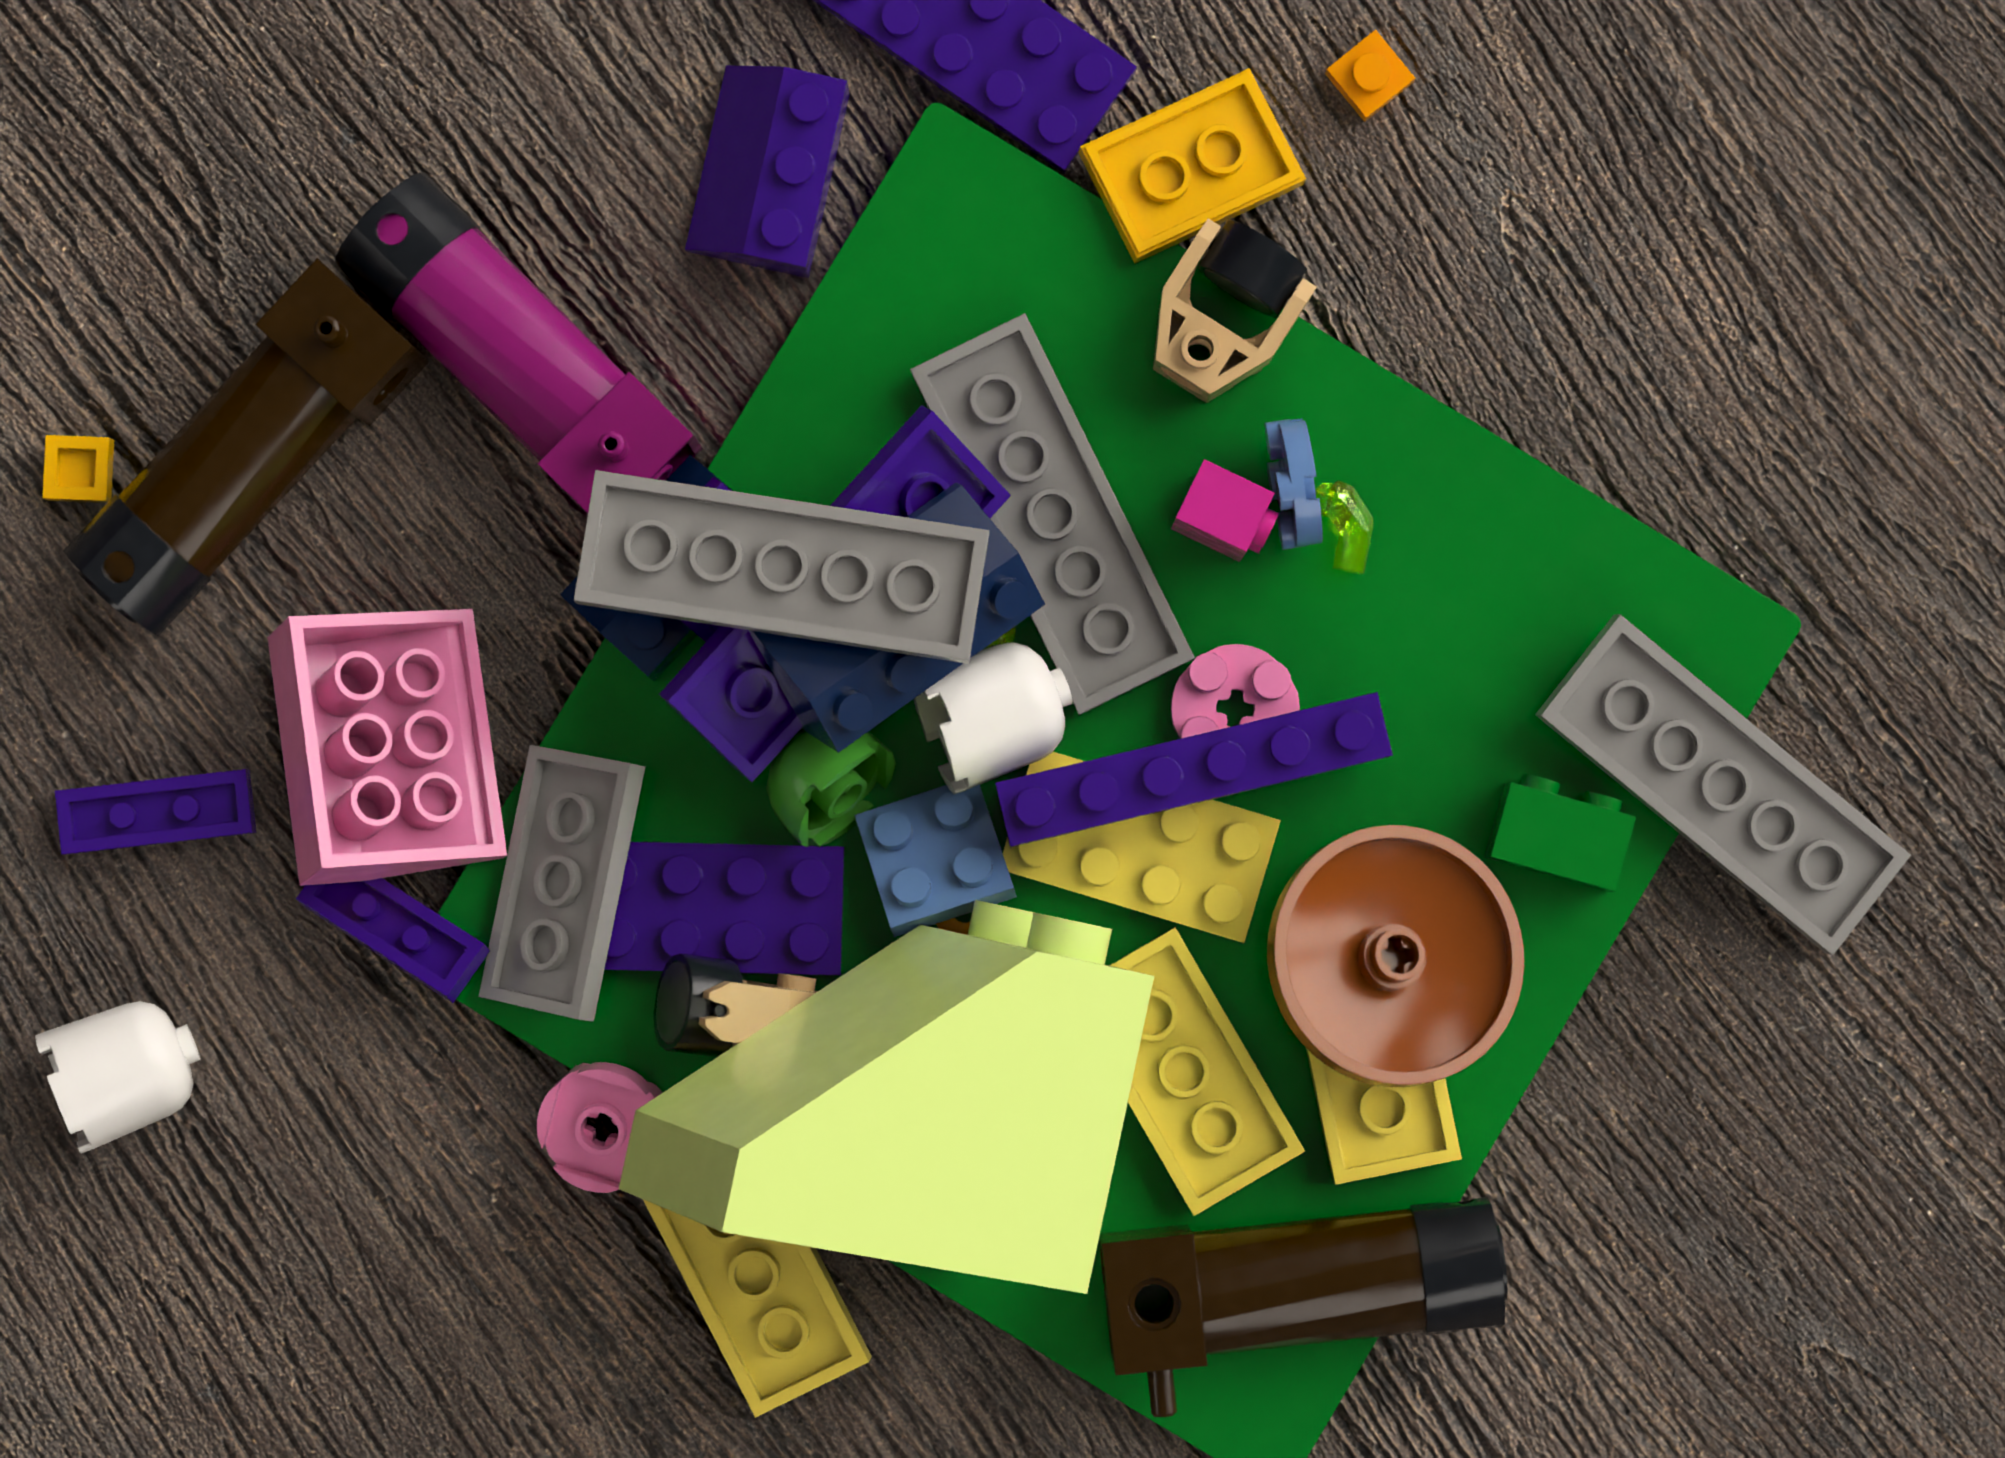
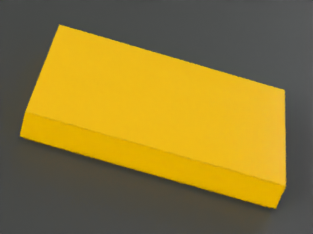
[1078,68,1306,264]

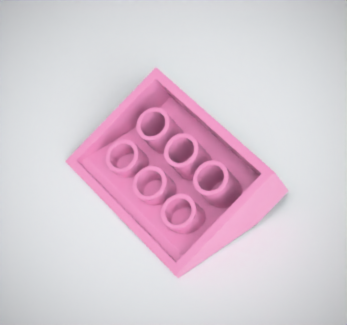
[267,609,507,886]

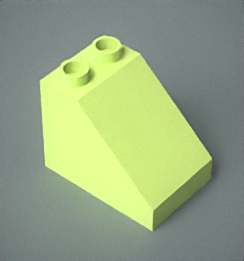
[619,900,1154,1294]

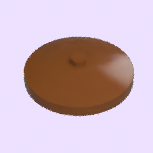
[1267,825,1524,1087]

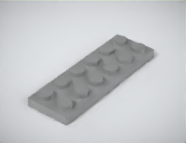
[910,313,1195,715]
[574,470,990,664]
[1535,614,1911,955]

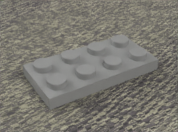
[478,745,645,1022]

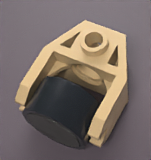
[1153,219,1317,403]
[654,953,818,1057]

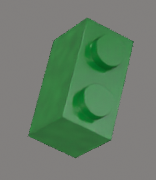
[1484,774,1636,892]

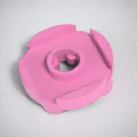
[1170,644,1300,739]
[537,1062,662,1193]

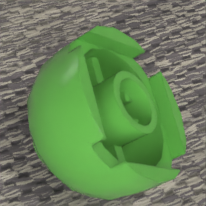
[766,728,896,847]

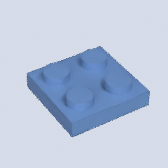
[855,785,1017,937]

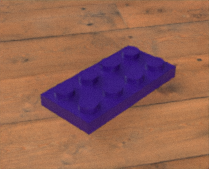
[604,842,845,975]

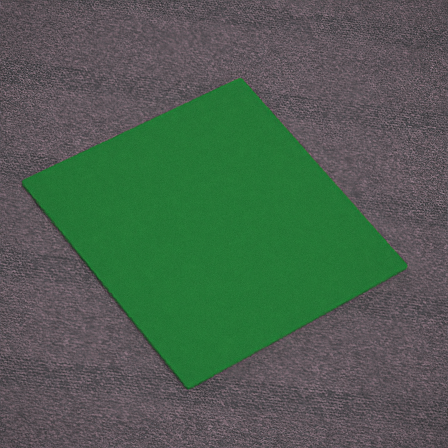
[438,103,1801,1458]

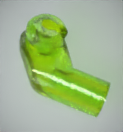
[1315,481,1374,574]

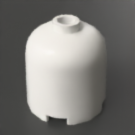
[914,642,1072,795]
[35,1001,201,1154]

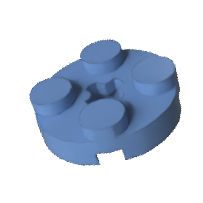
[1265,418,1323,550]

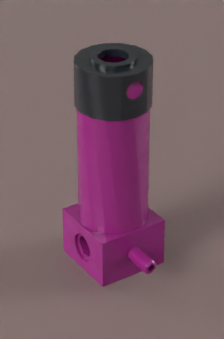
[335,172,703,513]

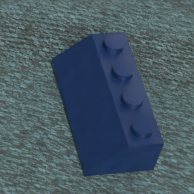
[749,482,1045,753]

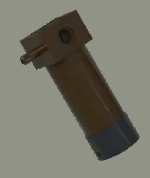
[63,258,429,636]
[1099,1197,1508,1417]

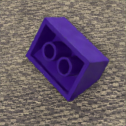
[685,65,850,278]

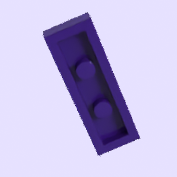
[55,769,257,855]
[296,878,490,1003]

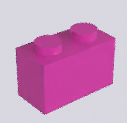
[1171,459,1279,562]

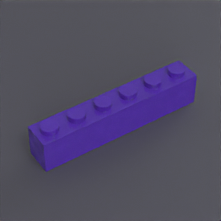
[995,692,1393,848]

